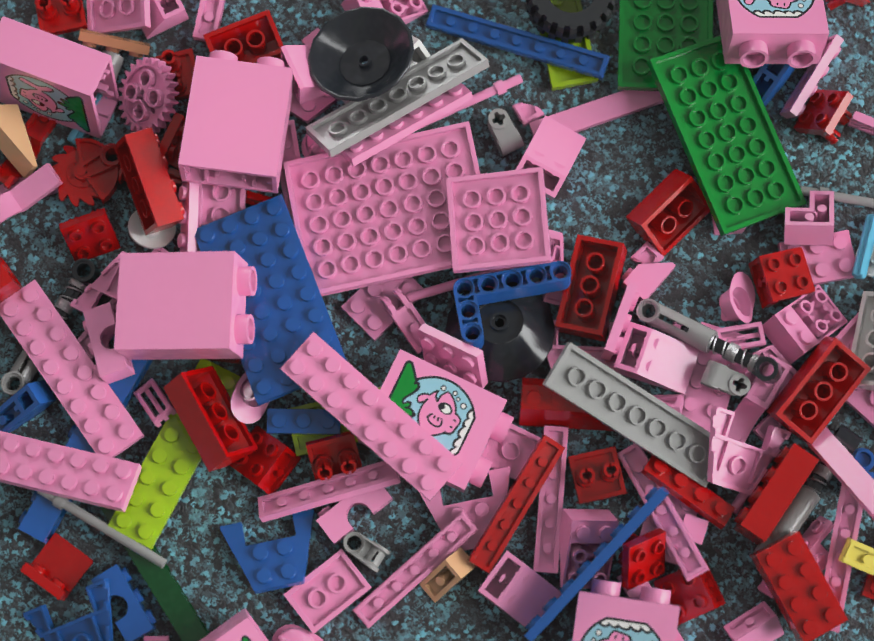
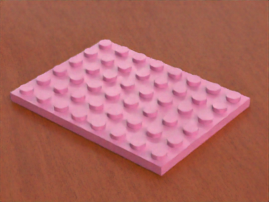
[283,121,480,296]

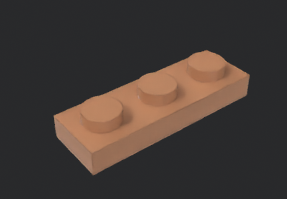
[78,28,150,58]

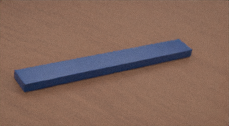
[425,4,610,80]

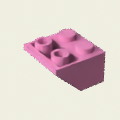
[142,0,189,39]

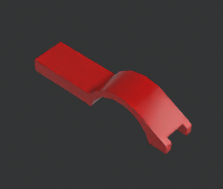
[0,113,58,189]

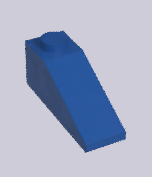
[753,64,796,107]
[0,380,57,433]

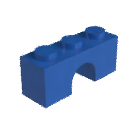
[91,564,157,641]

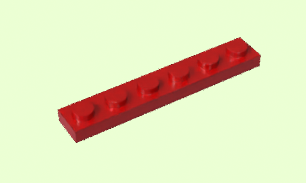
[467,435,565,574]

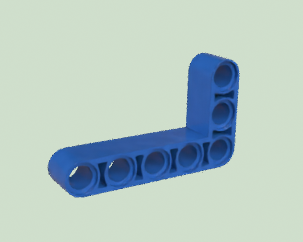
[453,261,571,349]

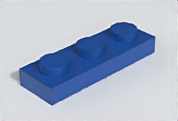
[267,409,341,435]

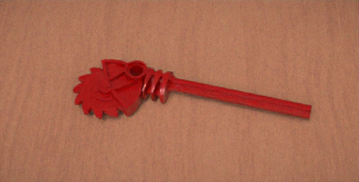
[52,138,272,207]

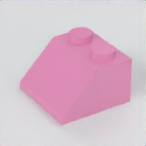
[281,45,326,104]

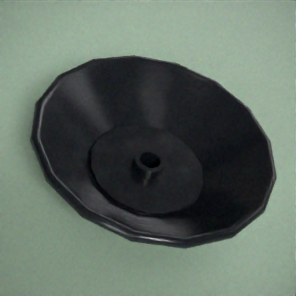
[308,6,414,102]
[445,282,555,383]

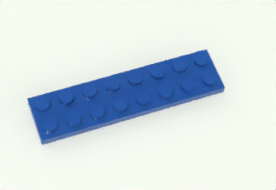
[524,486,670,641]

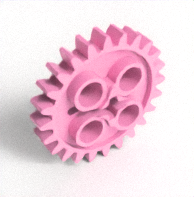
[118,57,179,133]

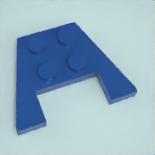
[220,508,315,594]
[23,578,114,641]

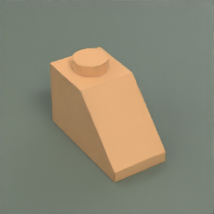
[419,547,476,603]

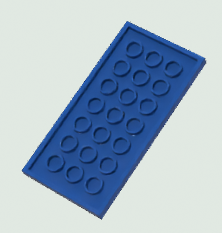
[195,194,347,406]

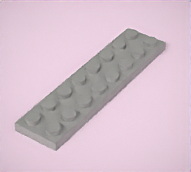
[305,38,490,157]
[542,342,710,488]

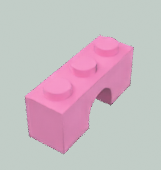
[83,302,135,384]
[316,488,393,545]

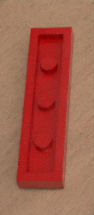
[640,455,735,529]

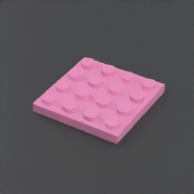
[446,167,551,274]

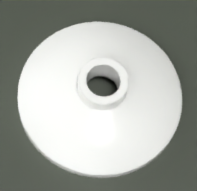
[128,210,176,249]

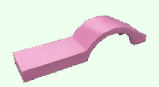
[0,163,63,224]
[727,354,792,443]

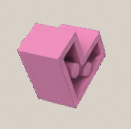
[784,191,834,246]

